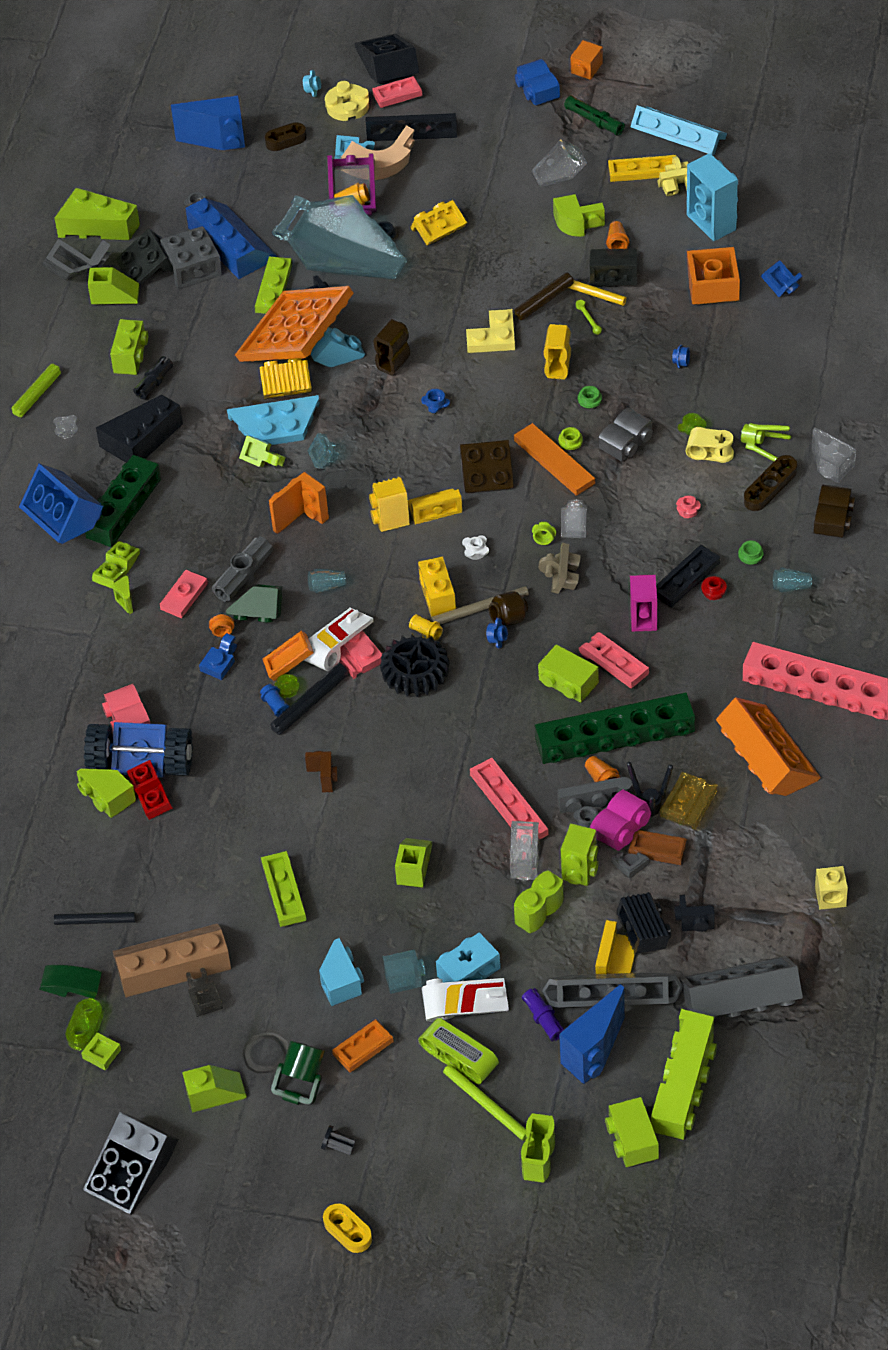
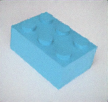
[687,153,738,241]

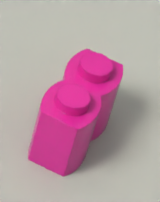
[590,790,651,851]

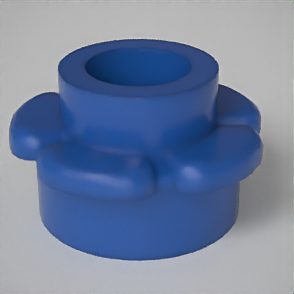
[672,345,690,368]

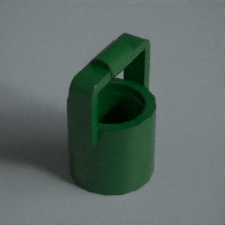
[271,1041,325,1105]

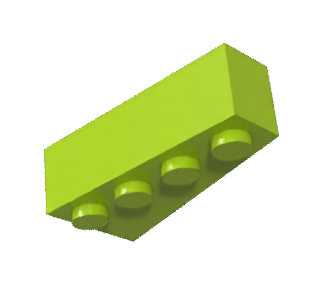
[651,1009,717,1140]

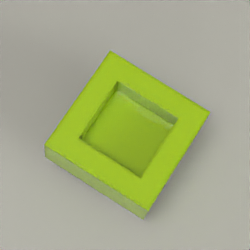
[82,1032,121,1070]

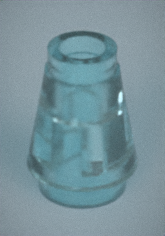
[773,567,812,592]
[308,569,346,593]

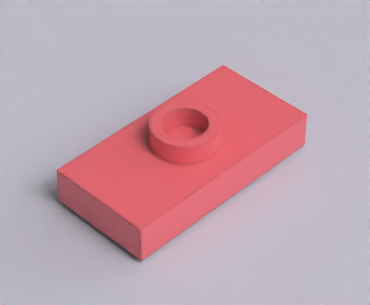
[372,76,422,108]
[160,570,208,618]

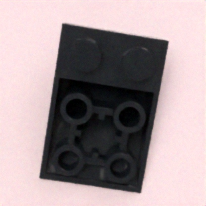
[83,1112,179,1215]

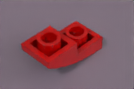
[127,760,173,820]

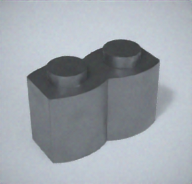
[598,408,653,461]

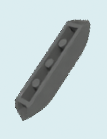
[542,973,683,1007]

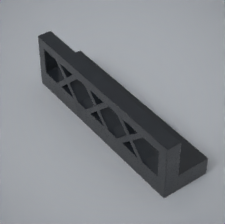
[365,113,457,141]

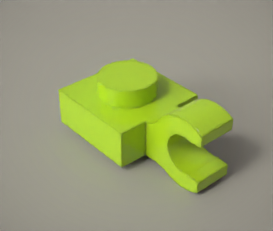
[239,435,286,467]

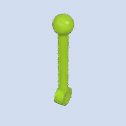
[576,300,602,335]

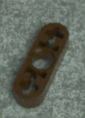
[744,455,797,511]

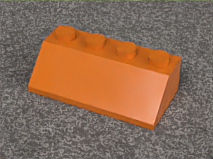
[716,697,821,796]

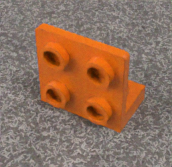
[269,472,329,534]

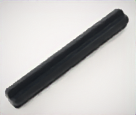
[270,663,348,735]

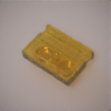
[660,772,717,830]

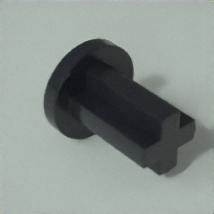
[321,1125,356,1155]

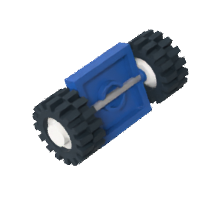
[84,722,193,777]

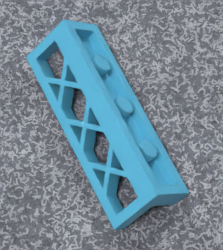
[630,105,727,155]

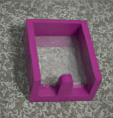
[327,153,377,218]

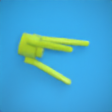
[741,423,791,468]

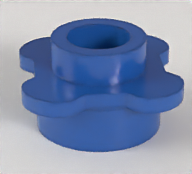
[421,389,450,413]
[486,618,508,648]

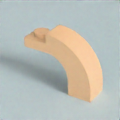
[341,125,415,180]

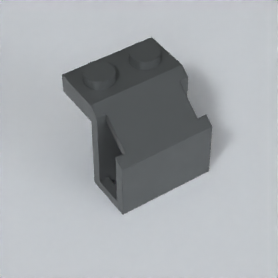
[42,239,111,280]

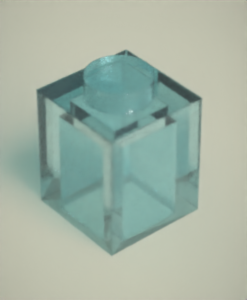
[383,949,426,994]

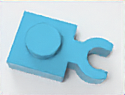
[335,135,375,159]

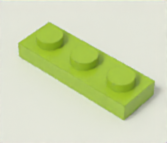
[255,256,292,314]
[261,851,306,927]

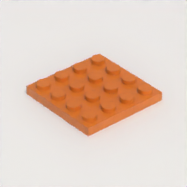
[235,286,354,362]

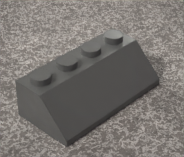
[679,956,803,1020]

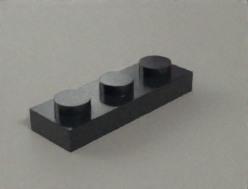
[656,545,720,608]

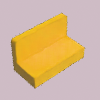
[408,489,462,525]
[595,920,635,974]

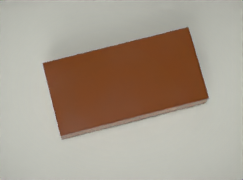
[628,830,687,865]

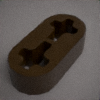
[265,122,306,151]

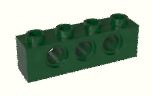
[85,455,161,548]

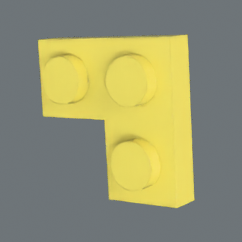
[466,309,515,353]

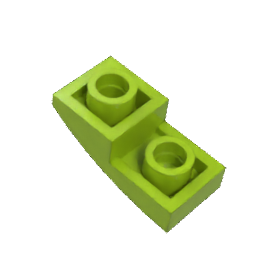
[92,541,140,589]

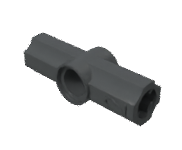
[212,536,273,602]

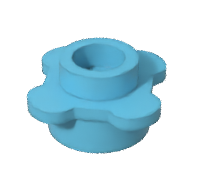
[303,70,321,97]

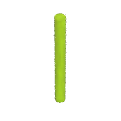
[443,1064,526,1141]

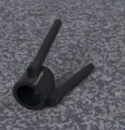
[626,762,673,817]

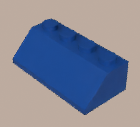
[185,198,277,279]
[19,463,103,544]

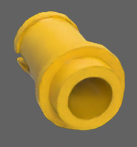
[409,614,443,641]

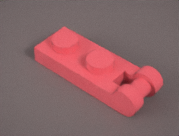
[579,632,649,689]

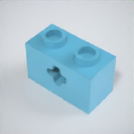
[436,932,500,983]

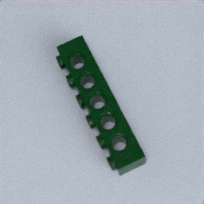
[535,692,695,764]

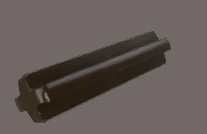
[514,272,574,320]

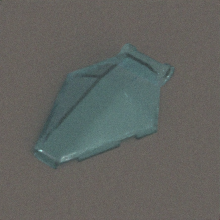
[272,195,407,279]

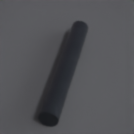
[54,912,136,925]

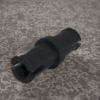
[133,356,173,400]

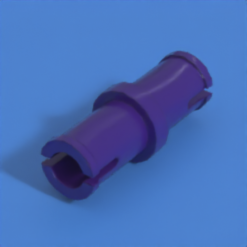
[522,988,565,1042]

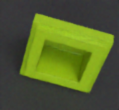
[113,575,133,614]

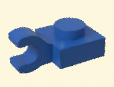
[199,633,237,680]

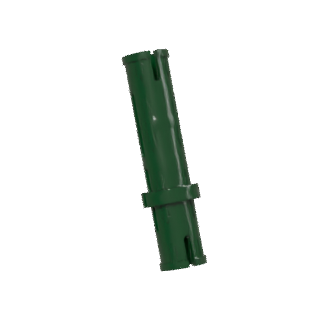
[564,95,625,136]

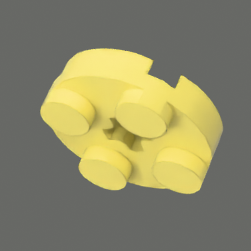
[325,81,369,121]

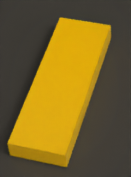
[608,155,677,182]

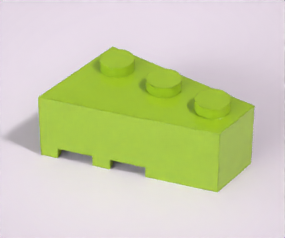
[55,188,140,240]

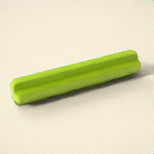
[11,364,61,418]

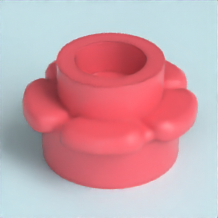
[676,495,701,518]

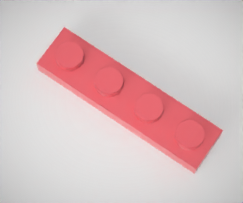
[470,758,549,847]

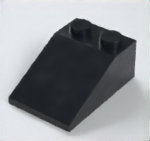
[354,33,419,84]

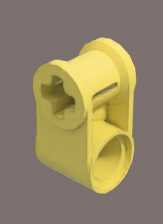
[685,427,734,463]

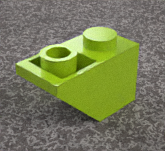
[88,267,139,304]
[76,769,136,818]
[395,838,432,888]

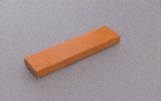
[514,423,595,496]

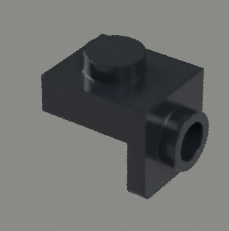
[674,894,715,932]

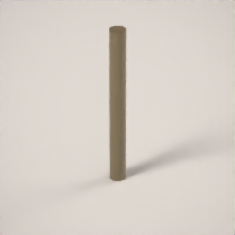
[431,586,529,625]

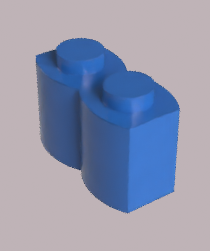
[515,59,560,105]

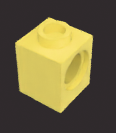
[815,866,848,910]

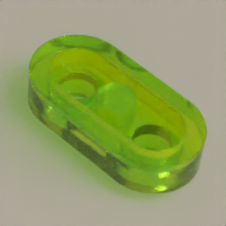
[65,998,103,1050]

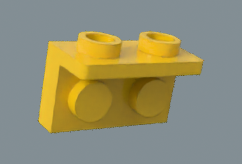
[410,200,467,246]

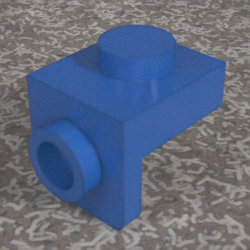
[761,260,803,297]

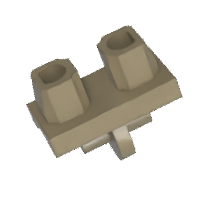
[538,543,580,594]

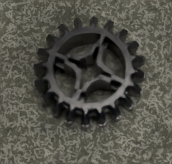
[380,633,449,697]

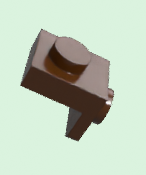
[305,751,338,793]

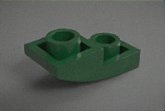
[39,965,102,999]

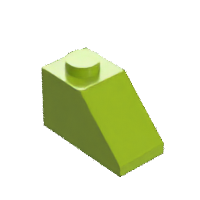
[182,1065,246,1113]

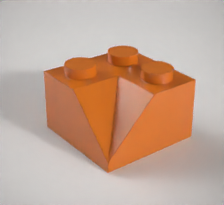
[687,247,740,304]

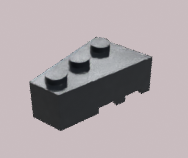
[96,394,183,463]

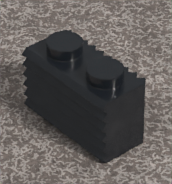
[616,892,671,954]

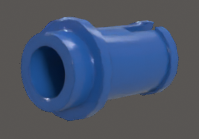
[260,684,289,717]

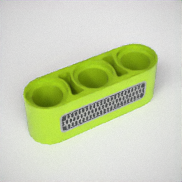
[418,1018,499,1084]

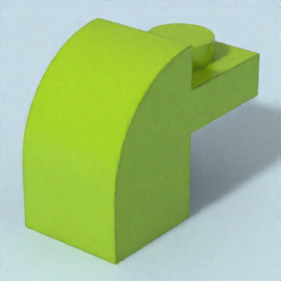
[553,194,605,237]

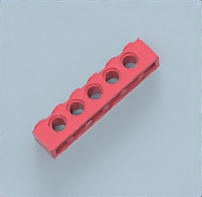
[742,642,888,720]

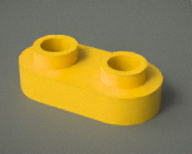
[323,1204,372,1253]

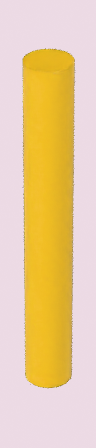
[568,280,627,306]

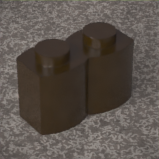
[373,319,410,376]
[813,484,855,538]

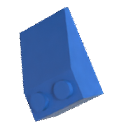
[171,96,245,150]
[559,984,625,1084]

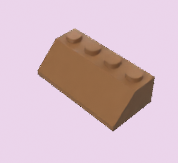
[113,923,231,997]

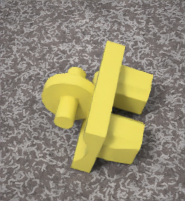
[657,156,688,196]

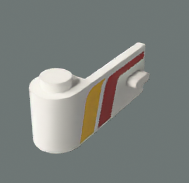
[304,608,373,671]
[422,978,509,1022]

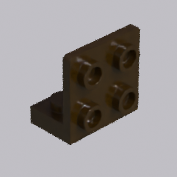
[460,440,514,493]

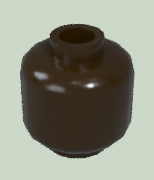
[489,591,528,626]

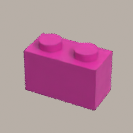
[630,575,657,632]

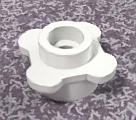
[462,535,489,560]

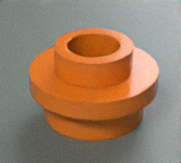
[209,614,234,637]

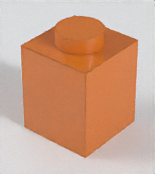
[571,40,603,80]

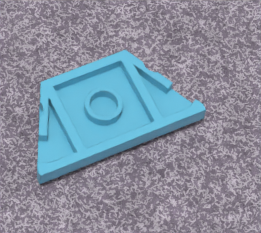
[227,395,319,445]

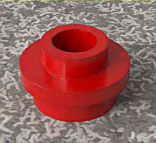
[701,576,727,600]

